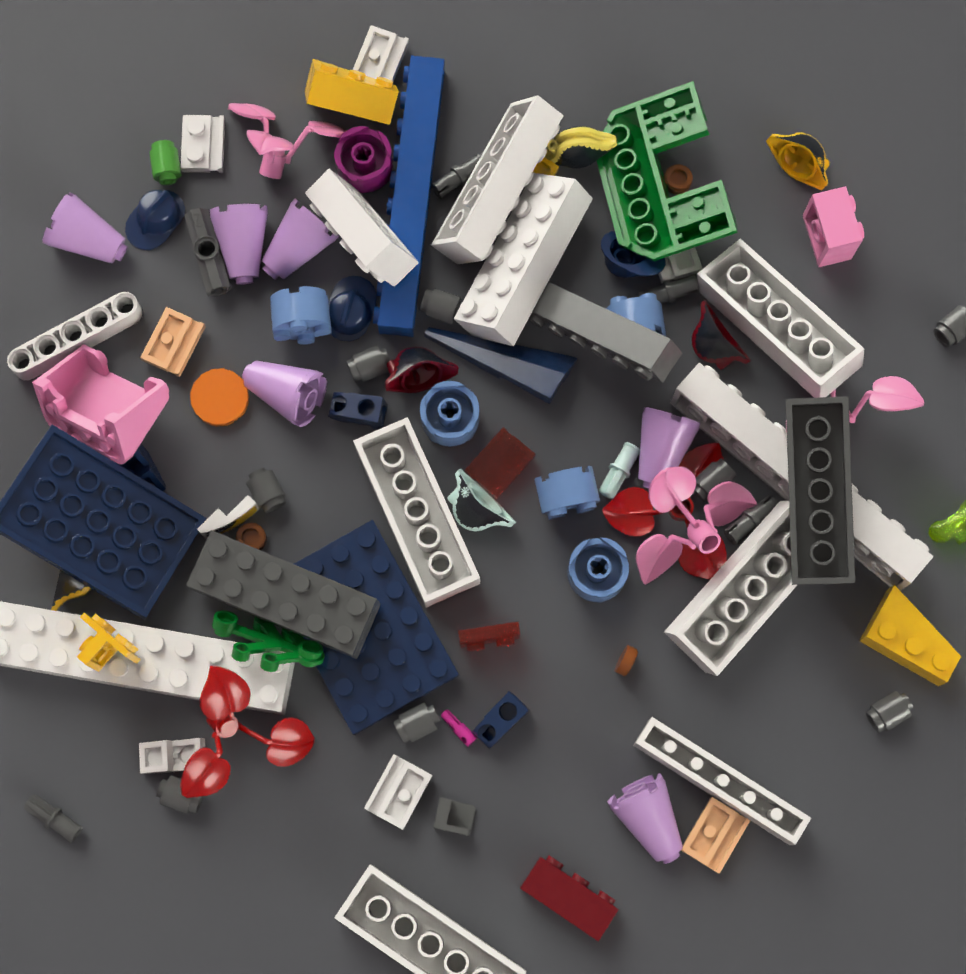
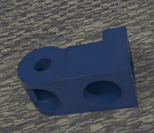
[328,392,388,429]
[472,691,530,749]

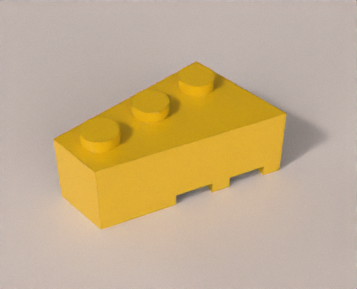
[305,59,399,125]
[859,585,961,686]

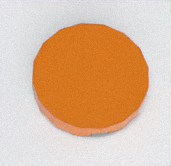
[190,368,249,427]

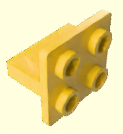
[77,613,141,672]

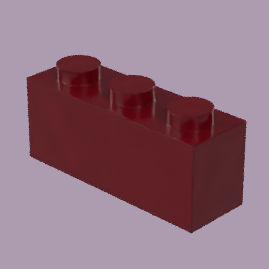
[520,855,619,942]

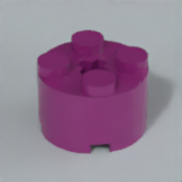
[334,126,393,193]

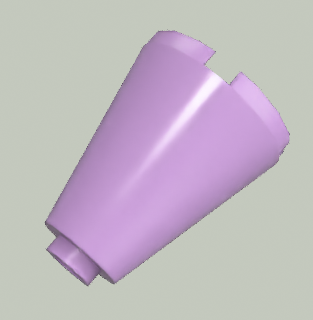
[42,192,128,264]
[261,198,339,280]
[210,204,268,284]
[242,361,327,427]
[638,407,700,488]
[607,773,683,864]

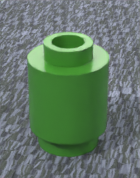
[149,140,181,185]

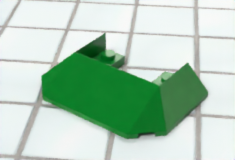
[597,81,738,261]

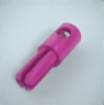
[441,709,477,747]

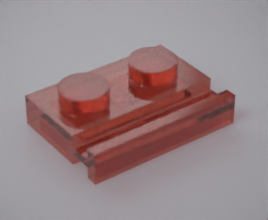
[465,427,536,500]
[458,621,520,652]

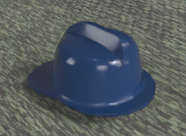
[125,189,185,250]
[601,231,666,278]
[329,276,377,342]

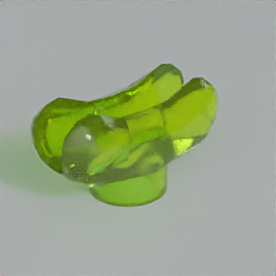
[928,500,966,546]

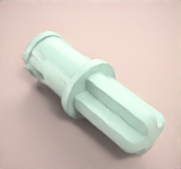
[599,442,640,499]

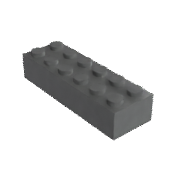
[786,396,855,585]
[186,530,381,659]

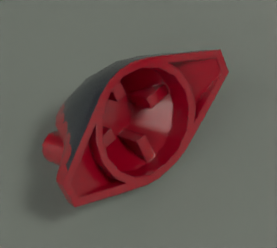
[692,300,751,370]
[385,347,459,393]

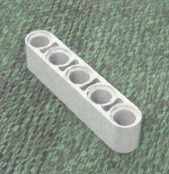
[7,292,143,380]

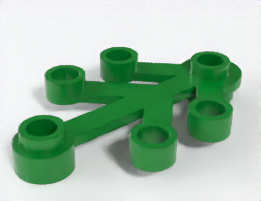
[212,610,325,672]

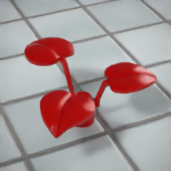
[602,443,727,580]
[180,666,315,798]

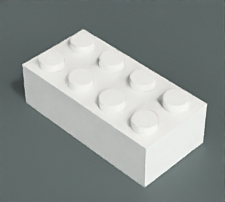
[305,168,419,287]

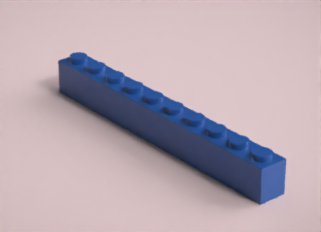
[373,55,445,337]

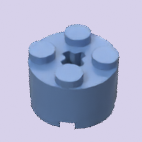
[270,286,331,345]
[606,293,666,336]
[420,381,479,447]
[534,466,600,520]
[567,537,629,603]

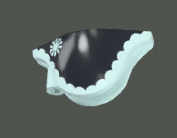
[447,469,516,531]

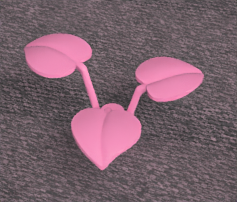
[228,103,346,179]
[786,376,924,433]
[636,467,757,585]

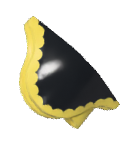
[545,126,617,169]

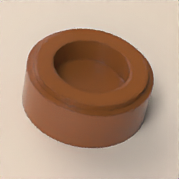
[664,164,693,195]
[236,523,267,550]
[614,645,638,676]

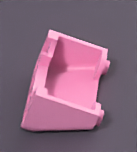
[32,344,169,464]

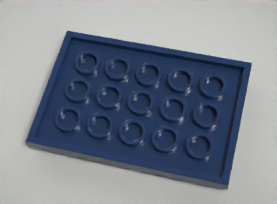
[0,424,207,620]
[294,520,460,735]

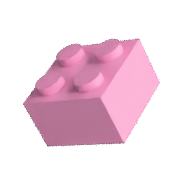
[802,186,864,268]

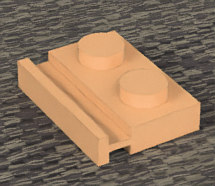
[140,307,206,377]
[680,797,751,874]

